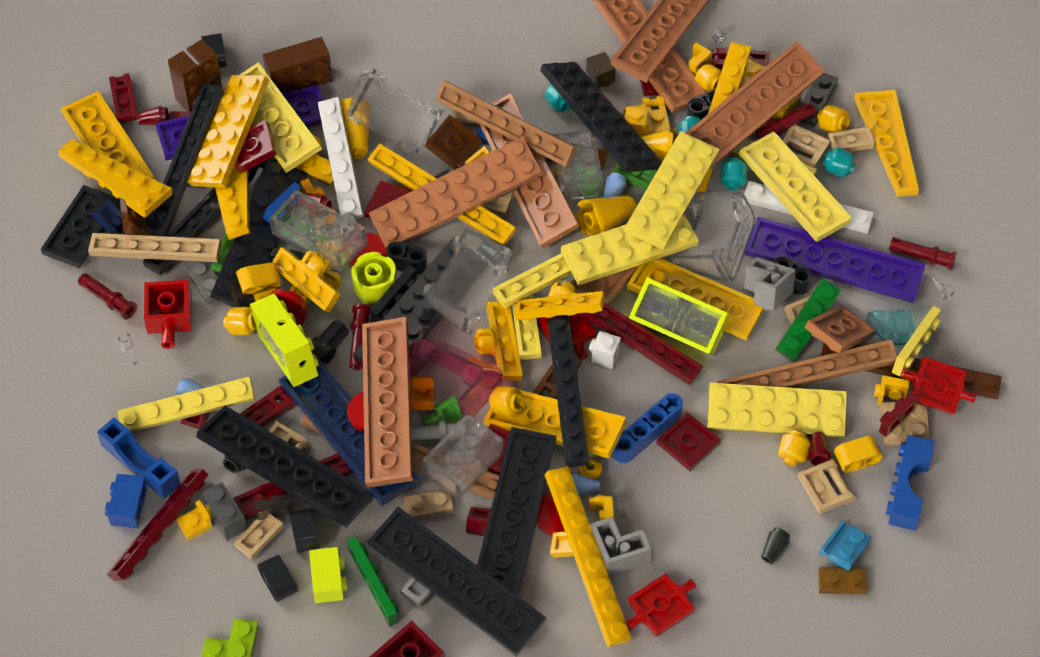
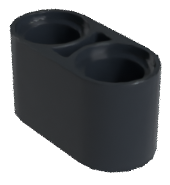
[201,33,227,68]
[687,90,715,120]
[386,241,428,275]
[773,256,812,295]
[289,508,320,553]
[257,554,298,602]

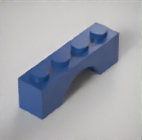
[97,417,180,499]
[886,435,935,531]

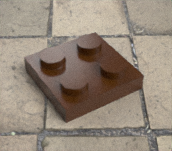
[424,114,483,170]

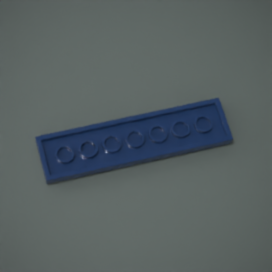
[279,357,420,506]

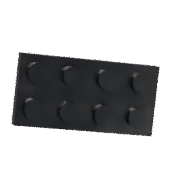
[40,185,120,268]

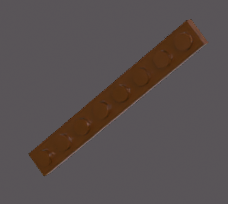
[821,343,1002,400]

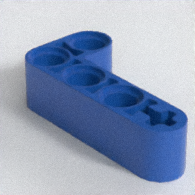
[611,393,683,463]

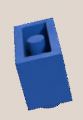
[105,474,147,528]

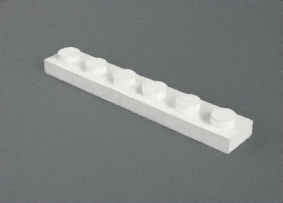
[318,97,364,219]
[743,181,874,234]

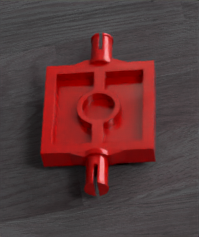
[536,313,597,360]
[901,357,977,415]
[625,573,696,637]

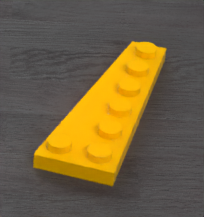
[854,90,919,197]
[58,139,172,217]
[215,165,250,240]

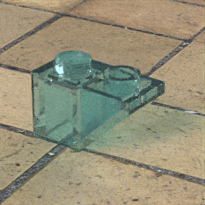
[866,310,915,345]

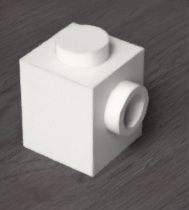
[589,331,621,370]

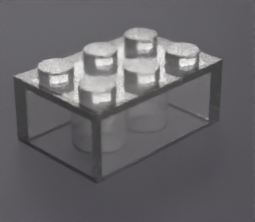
[553,130,603,200]
[422,414,503,500]

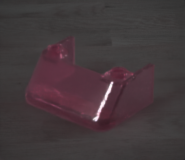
[409,339,504,424]

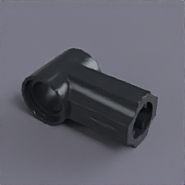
[311,320,349,364]

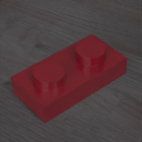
[879,392,918,437]

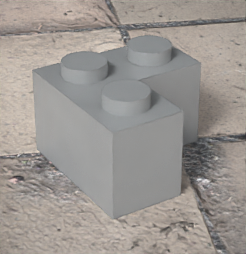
[744,257,796,311]
[590,517,652,576]

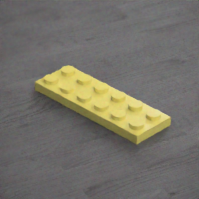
[224,62,322,173]
[624,131,719,250]
[739,132,852,242]
[561,214,699,286]
[707,383,847,438]

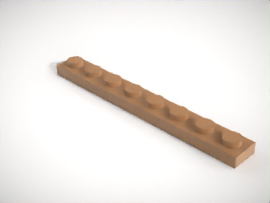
[436,80,577,167]
[717,339,897,388]

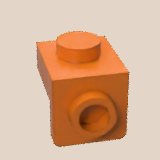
[411,376,434,411]

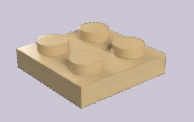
[880,402,930,446]

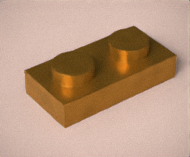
[818,567,868,594]

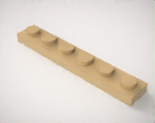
[88,233,222,262]

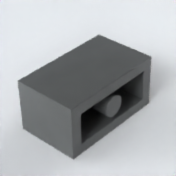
[202,482,247,541]

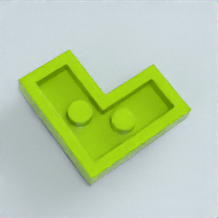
[201,619,258,657]

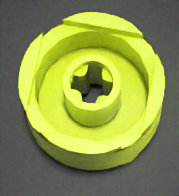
[351,252,396,304]

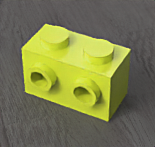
[309,547,347,604]

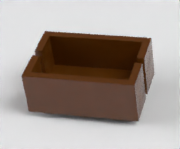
[262,37,333,93]
[168,39,224,111]

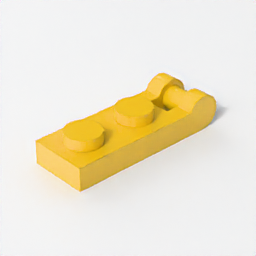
[642,96,670,134]

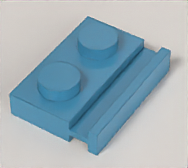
[819,520,872,571]

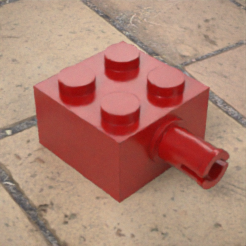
[144,279,192,349]

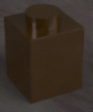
[586,52,616,88]

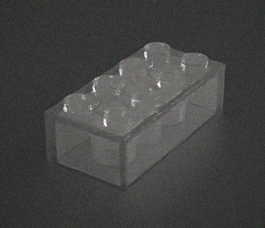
[269,190,368,272]

